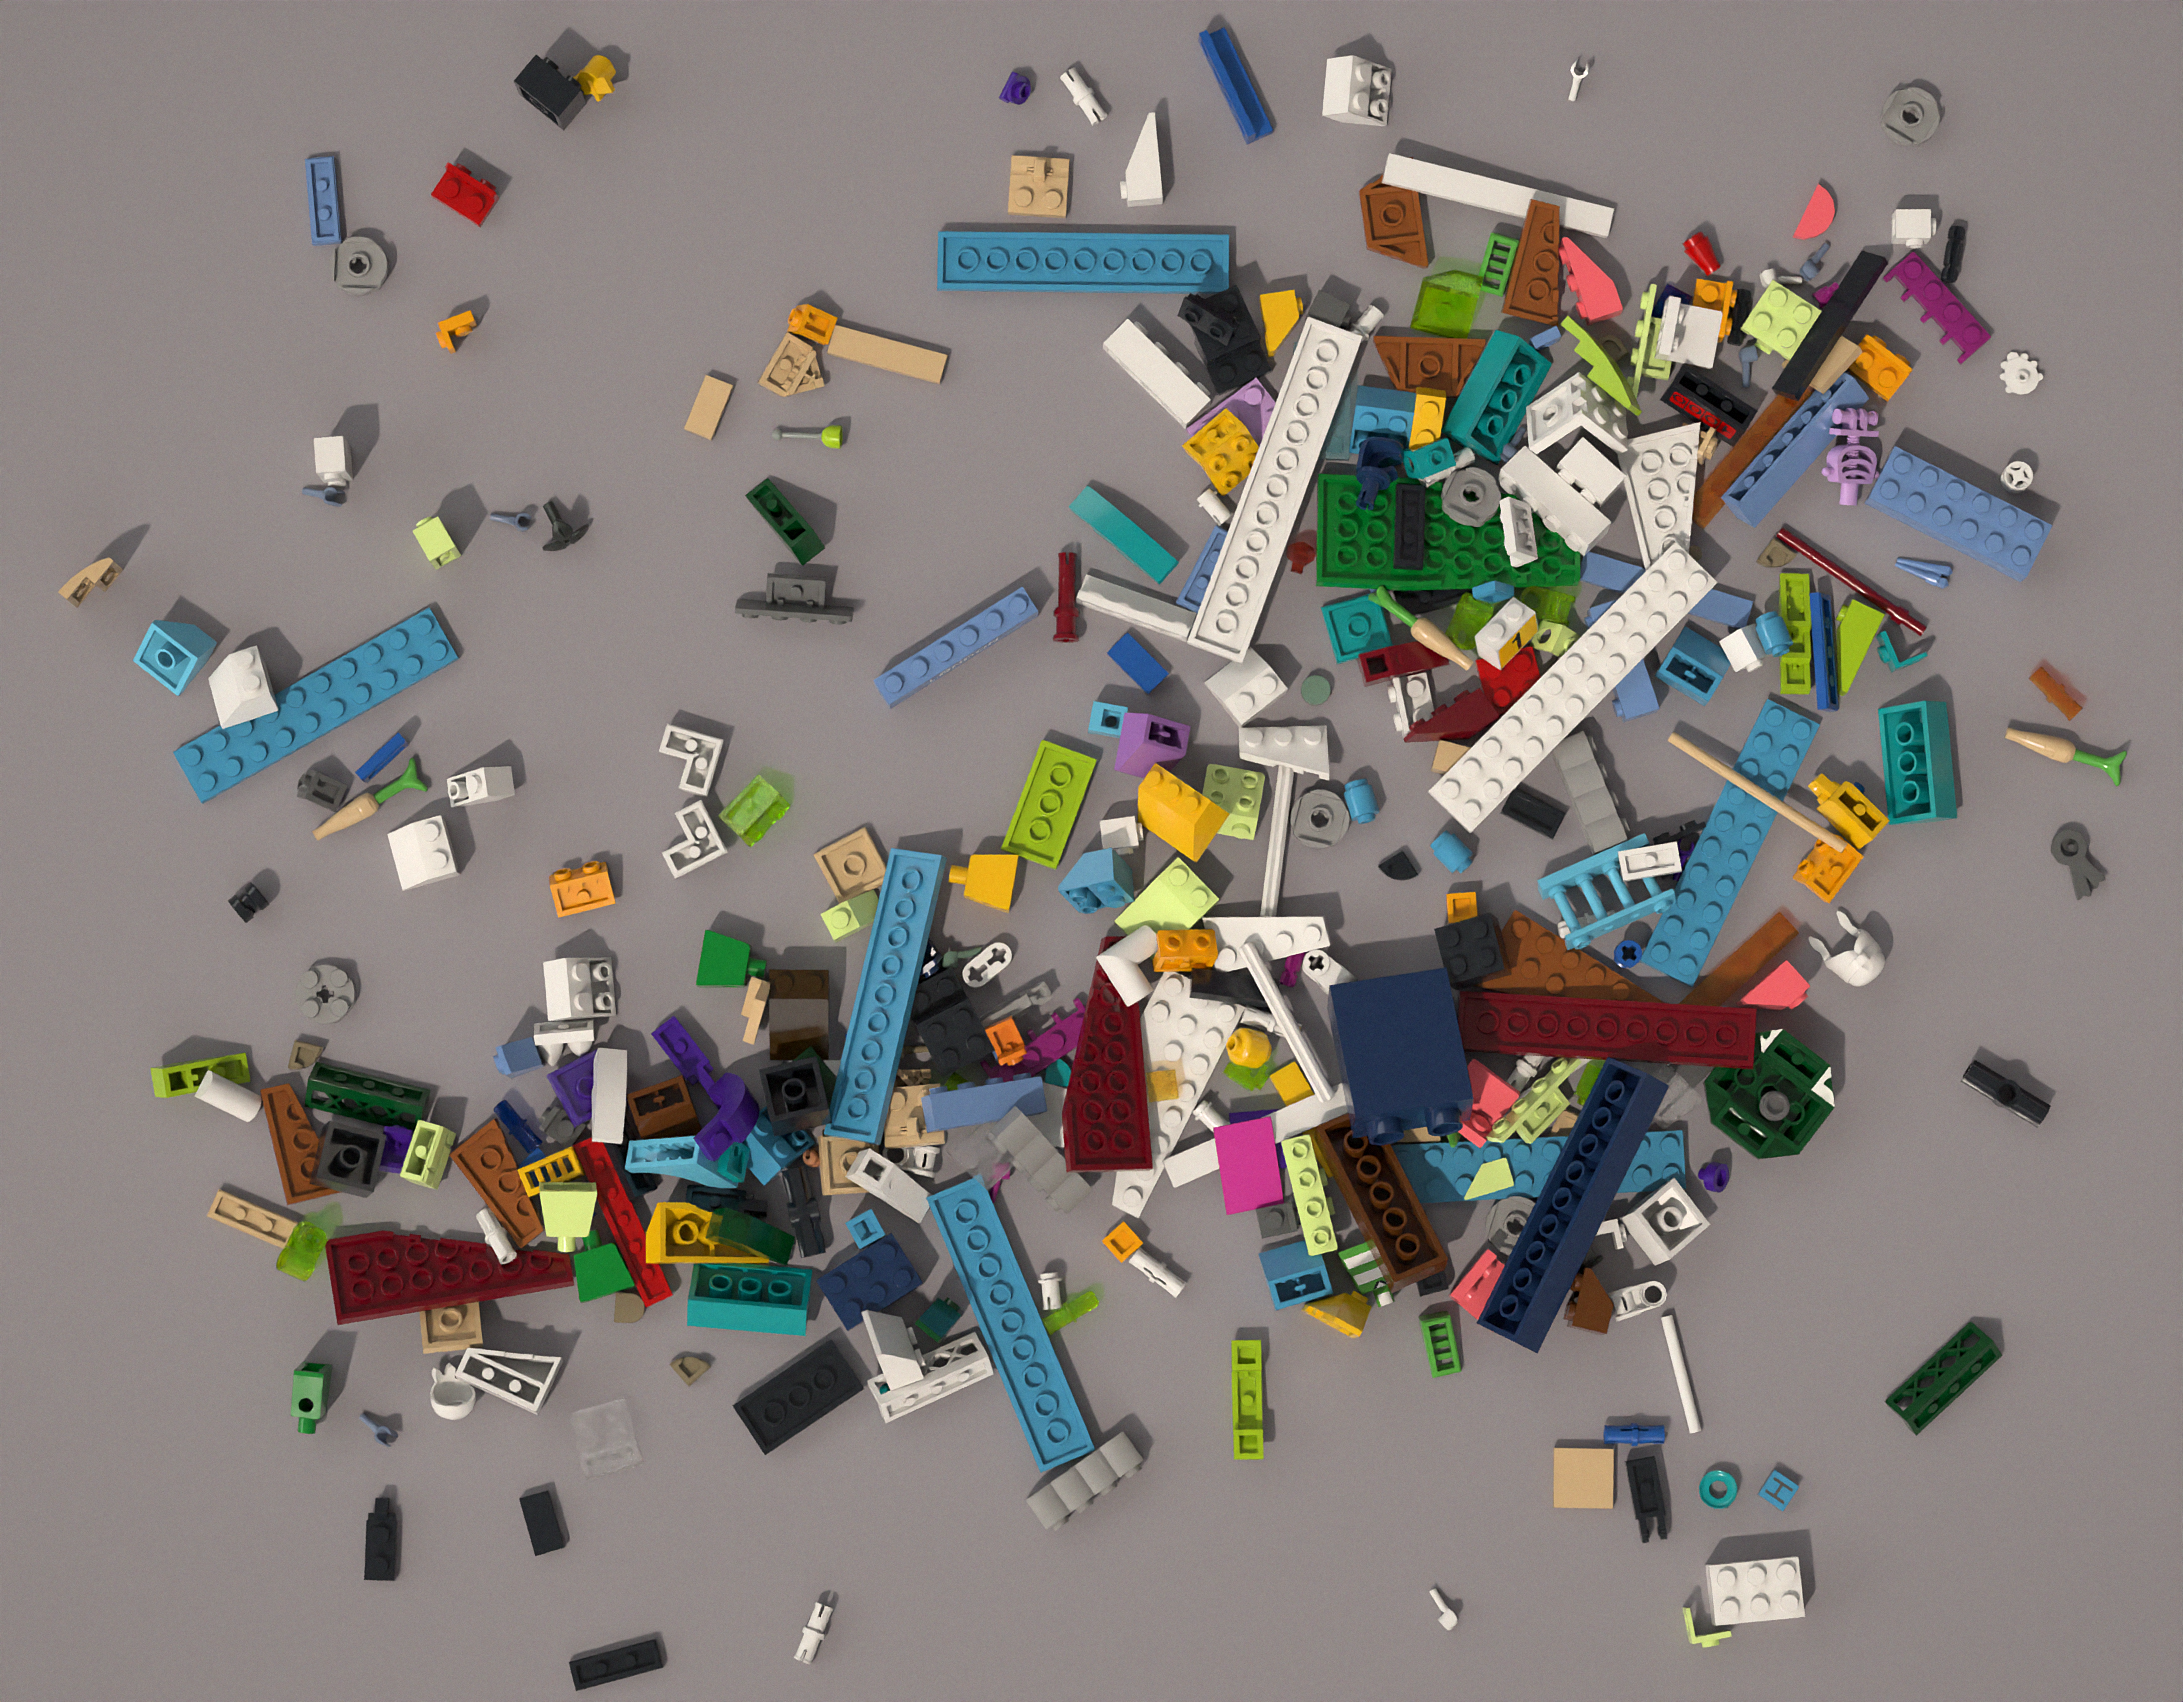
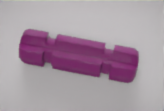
[1280,952,1305,987]

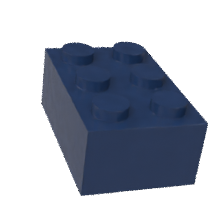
[816,1233,924,1332]

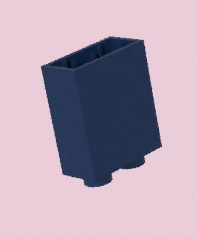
[1327,967,1474,1145]

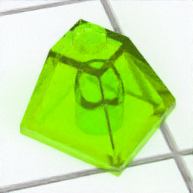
[1410,269,1483,339]

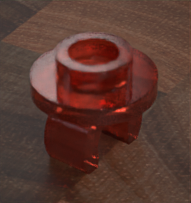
[1286,542,1316,574]

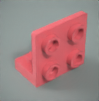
[1458,1059,1520,1148]
[1448,1249,1505,1332]

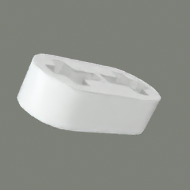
[963,942,1012,988]

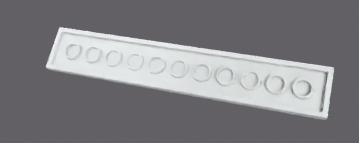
[1187,317,1363,664]
[1428,541,1718,833]

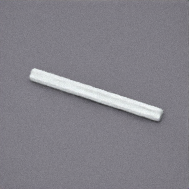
[1260,765,1294,917]
[1239,942,1335,1103]

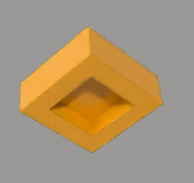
[1446,892,1478,924]
[1102,1221,1143,1263]

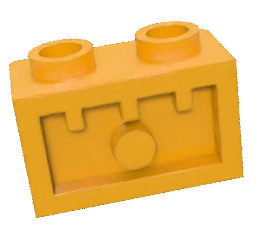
[1692,279,1737,343]
[1847,334,1913,402]
[1793,833,1864,903]
[549,861,616,918]
[1152,929,1218,972]

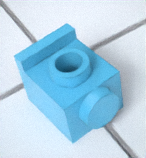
[1088,701,1128,738]

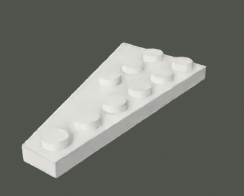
[1617,422,1700,572]

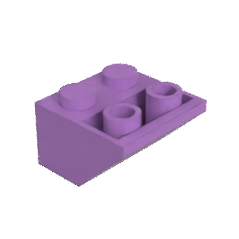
[1114,713,1191,779]

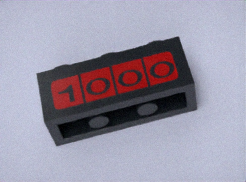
[1660,363,1758,447]

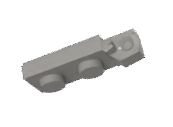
[978,981,1053,1032]

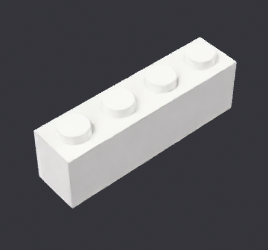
[1103,319,1211,429]
[1498,446,1611,556]

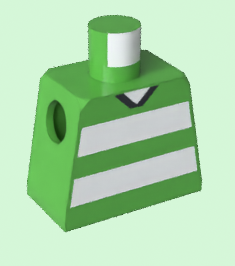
[1337,1242,1395,1307]

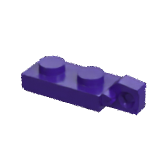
[651,1016,715,1091]

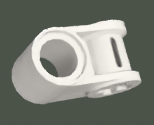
[1301,949,1357,995]
[882,1146,940,1178]
[1607,1281,1667,1322]

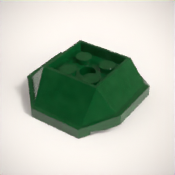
[1703,1029,1835,1160]

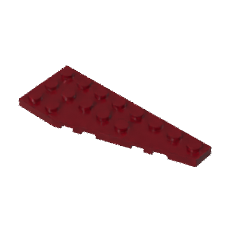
[1062,936,1153,1173]
[324,1230,574,1325]

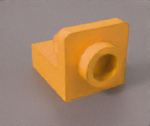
[787,304,838,345]
[436,310,477,354]

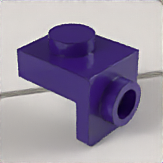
[379,1125,413,1174]

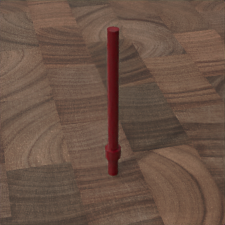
[1776,527,1927,637]

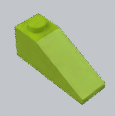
[1835,599,1885,696]
[150,1052,250,1098]

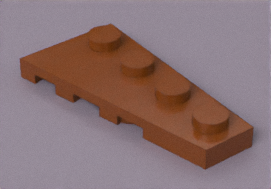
[449,1118,545,1248]

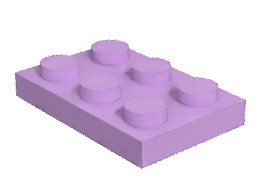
[1186,378,1276,447]

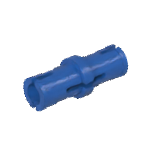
[1603,1423,1665,1446]

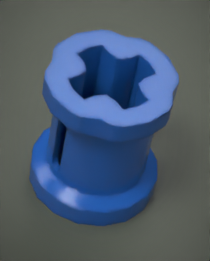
[1614,940,1642,968]

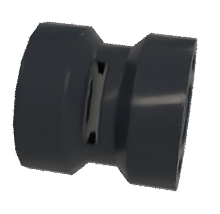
[228,882,270,923]

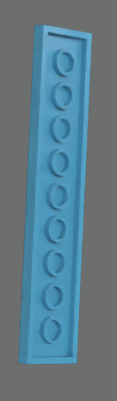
[937,231,1229,294]
[173,607,459,804]
[1639,699,1820,988]
[824,848,947,1145]
[1391,1130,1686,1203]
[926,1175,1095,1473]

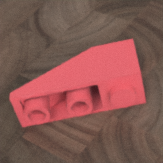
[1558,237,1623,326]

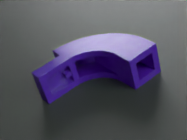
[693,1072,760,1162]

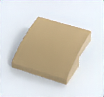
[58,557,123,608]

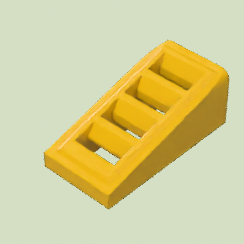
[517,1146,586,1197]

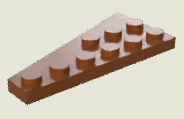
[1473,910,1664,1003]

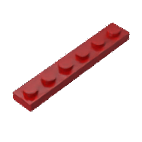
[573,1137,674,1308]

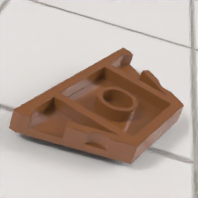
[1359,157,1429,269]
[1373,336,1486,398]

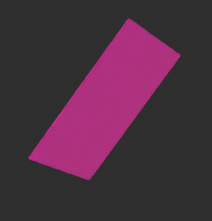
[1213,1116,1284,1215]

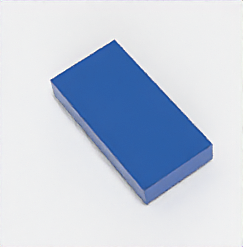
[1107,632,1169,695]
[355,732,409,783]

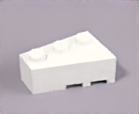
[455,1348,563,1415]

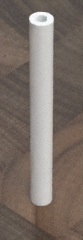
[1661,1315,1702,1433]

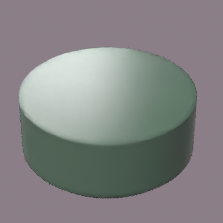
[1301,675,1331,705]

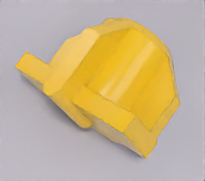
[573,55,616,102]

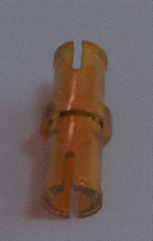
[2029,666,2083,721]

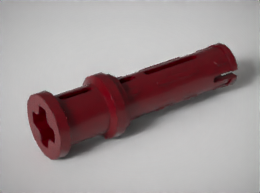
[1053,552,1080,643]

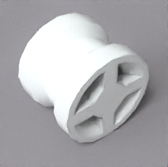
[2000,461,2033,494]

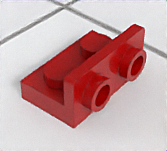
[431,162,499,228]

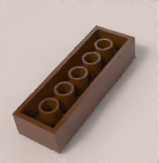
[1314,1113,1448,1293]

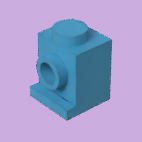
[845,1209,886,1250]

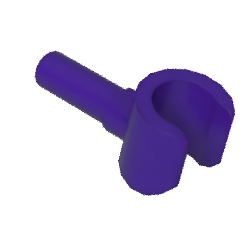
[1672,839,1694,882]

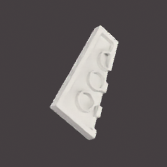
[1202,916,1332,972]

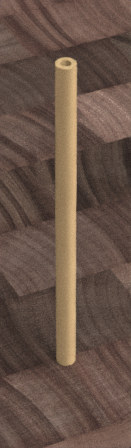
[1668,731,1848,853]

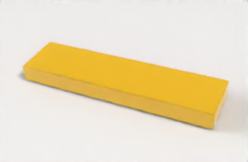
[1269,1061,1333,1179]

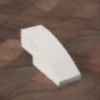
[592,1048,627,1144]

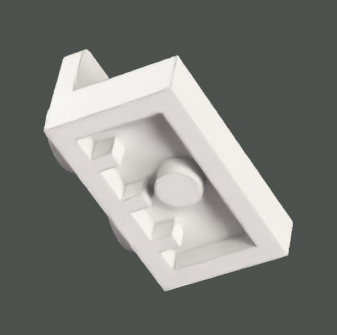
[1500,497,1538,567]
[1387,673,1434,738]

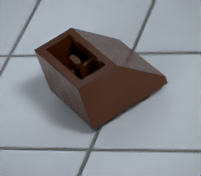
[626,1075,702,1140]
[1563,1267,1614,1335]

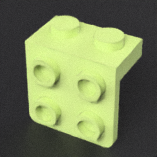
[1202,764,1265,840]

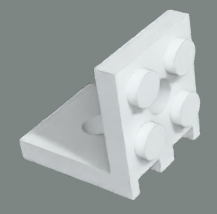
[1526,372,1628,455]

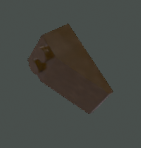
[769,969,830,1061]

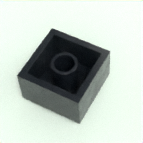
[514,55,586,131]
[1434,913,1512,990]
[759,1056,832,1137]
[309,1120,387,1198]

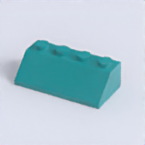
[1441,330,1552,465]
[1878,700,1957,825]
[687,1263,812,1336]

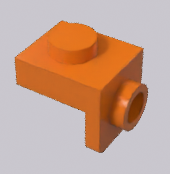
[985,1015,1027,1066]

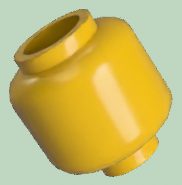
[1226,1028,1272,1069]

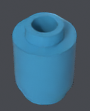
[1755,611,1793,657]
[1344,779,1380,824]
[1430,830,1473,874]

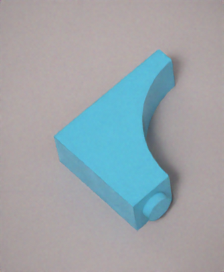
[625,1136,738,1189]

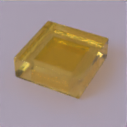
[1146,1069,1179,1103]

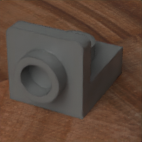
[297,770,347,812]
[539,1105,587,1148]
[1256,1202,1301,1239]

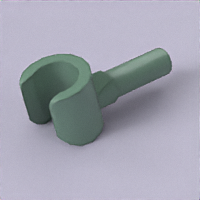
[942,947,982,969]

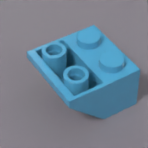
[1349,385,1416,454]
[1655,626,1731,707]
[1058,848,1135,914]
[742,1106,815,1186]
[1258,1240,1333,1311]

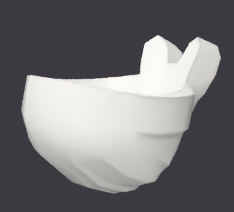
[430,1363,476,1420]

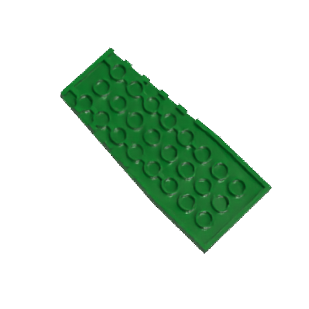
[1316,474,1580,591]

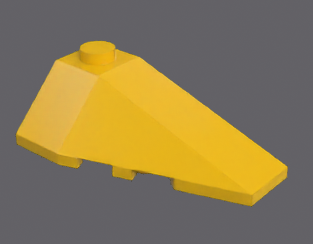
[646,1202,769,1264]
[1302,1291,1372,1339]

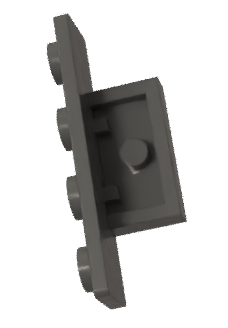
[735,573,854,625]

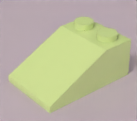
[1114,857,1219,960]

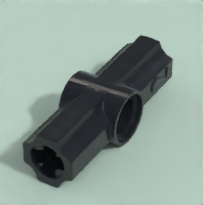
[1960,1059,2051,1128]
[781,1166,826,1258]

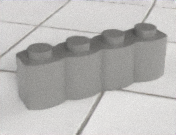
[1551,731,1630,855]
[989,1106,1093,1214]
[1026,1431,1143,1531]

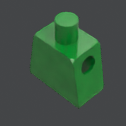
[696,930,767,988]
[574,1229,636,1303]
[291,1361,332,1434]

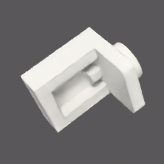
[1596,1219,1627,1250]

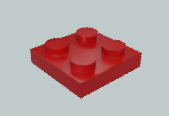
[1475,646,1541,716]

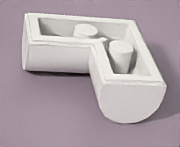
[659,723,724,797]
[662,800,728,879]
[1096,925,1158,1007]

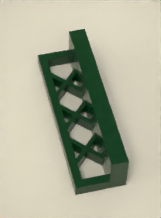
[304,1062,430,1133]
[1884,1321,2003,1436]

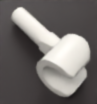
[1568,59,1590,101]
[1759,268,1802,288]
[1430,1588,1458,1631]

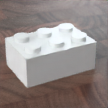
[1705,1556,1805,1626]

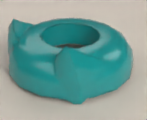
[1699,1470,1737,1509]

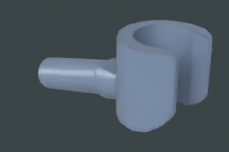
[1799,243,1830,282]
[1738,346,1758,388]
[1500,427,1526,463]
[302,487,345,507]
[490,513,531,532]
[359,1413,398,1447]

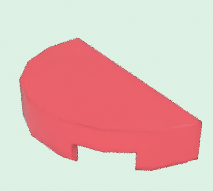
[1793,184,1835,240]

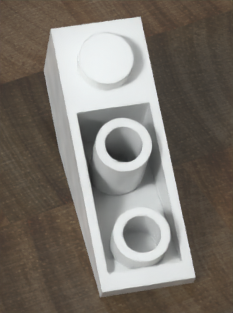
[845,1148,932,1223]

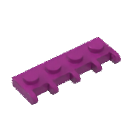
[1883,251,1991,365]
[980,997,1085,1082]

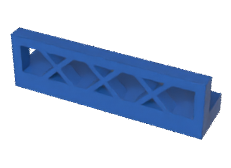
[1198,27,1273,145]

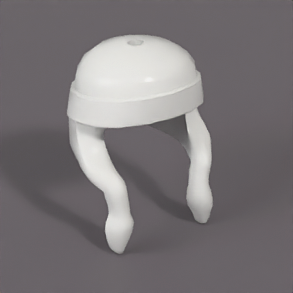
[1809,911,1886,987]

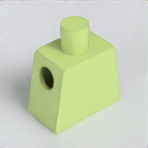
[539,1182,597,1252]

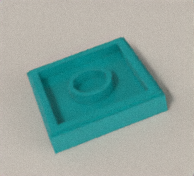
[1321,594,1393,665]

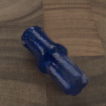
[493,1100,543,1154]

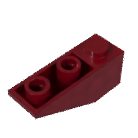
[1357,641,1450,687]
[1403,688,1500,743]

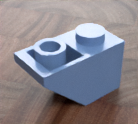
[493,1037,544,1079]

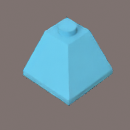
[133,620,217,696]

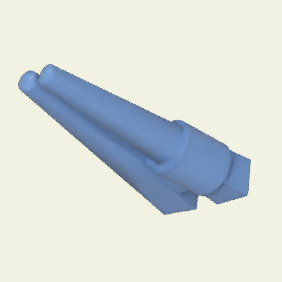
[1895,558,1953,589]

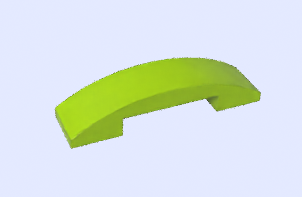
[1231,1340,1264,1460]

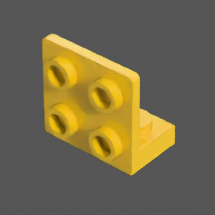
[1182,408,1259,496]

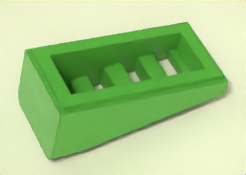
[1475,232,1519,297]
[1418,1311,1462,1378]

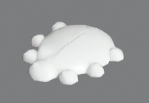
[2000,352,2043,395]

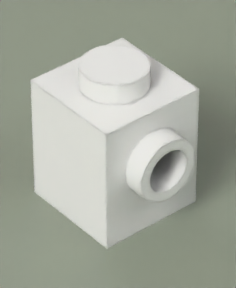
[1892,209,1936,249]
[1719,623,1771,673]
[1099,816,1144,856]

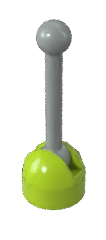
[772,425,843,449]

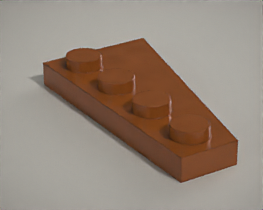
[1501,199,1560,327]
[260,1083,342,1206]

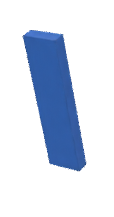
[1809,592,1839,712]

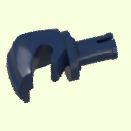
[1356,437,1404,510]

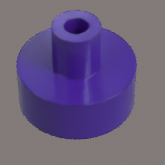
[1698,1161,1729,1193]

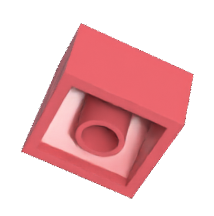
[1736,960,1810,1010]

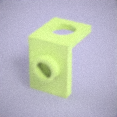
[1529,620,1581,658]
[1682,1607,1732,1648]

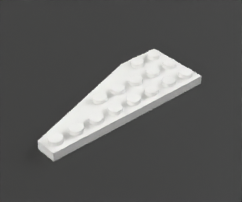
[1112,972,1245,1218]

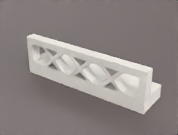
[1076,574,1196,642]
[867,1332,993,1423]

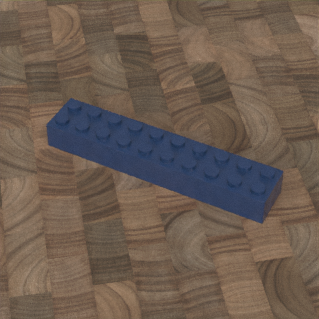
[1477,1057,1669,1354]

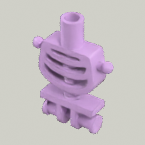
[1822,408,1879,505]

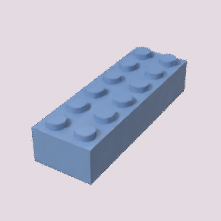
[1864,446,2053,582]

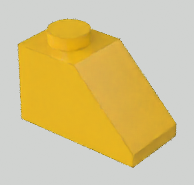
[1259,290,1303,357]

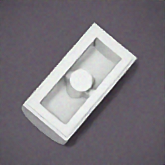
[195,1070,262,1122]

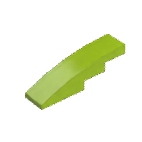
[1561,316,1642,416]
[1779,573,1811,694]

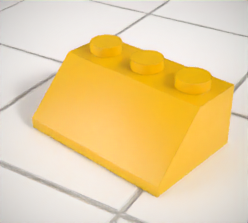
[1137,763,1230,862]

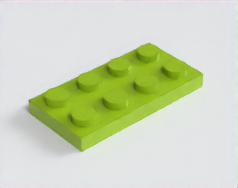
[1001,740,1097,870]

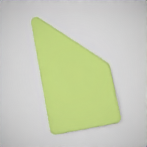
[1464,1158,1514,1200]

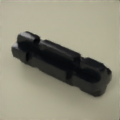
[1941,226,1965,283]
[1727,288,1752,346]

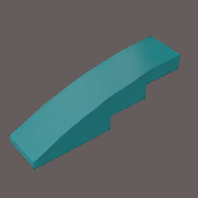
[1068,485,1179,585]

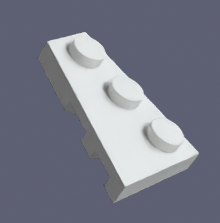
[1238,725,1329,780]

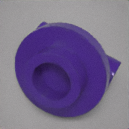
[999,72,1031,105]

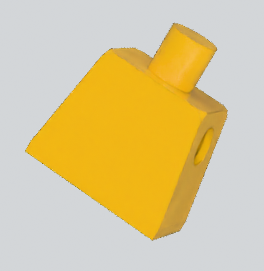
[948,855,1019,913]

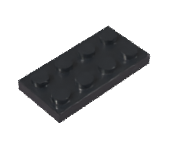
[732,1339,865,1455]

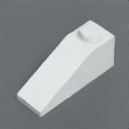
[1120,112,1163,207]

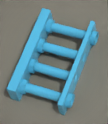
[1537,833,1675,950]

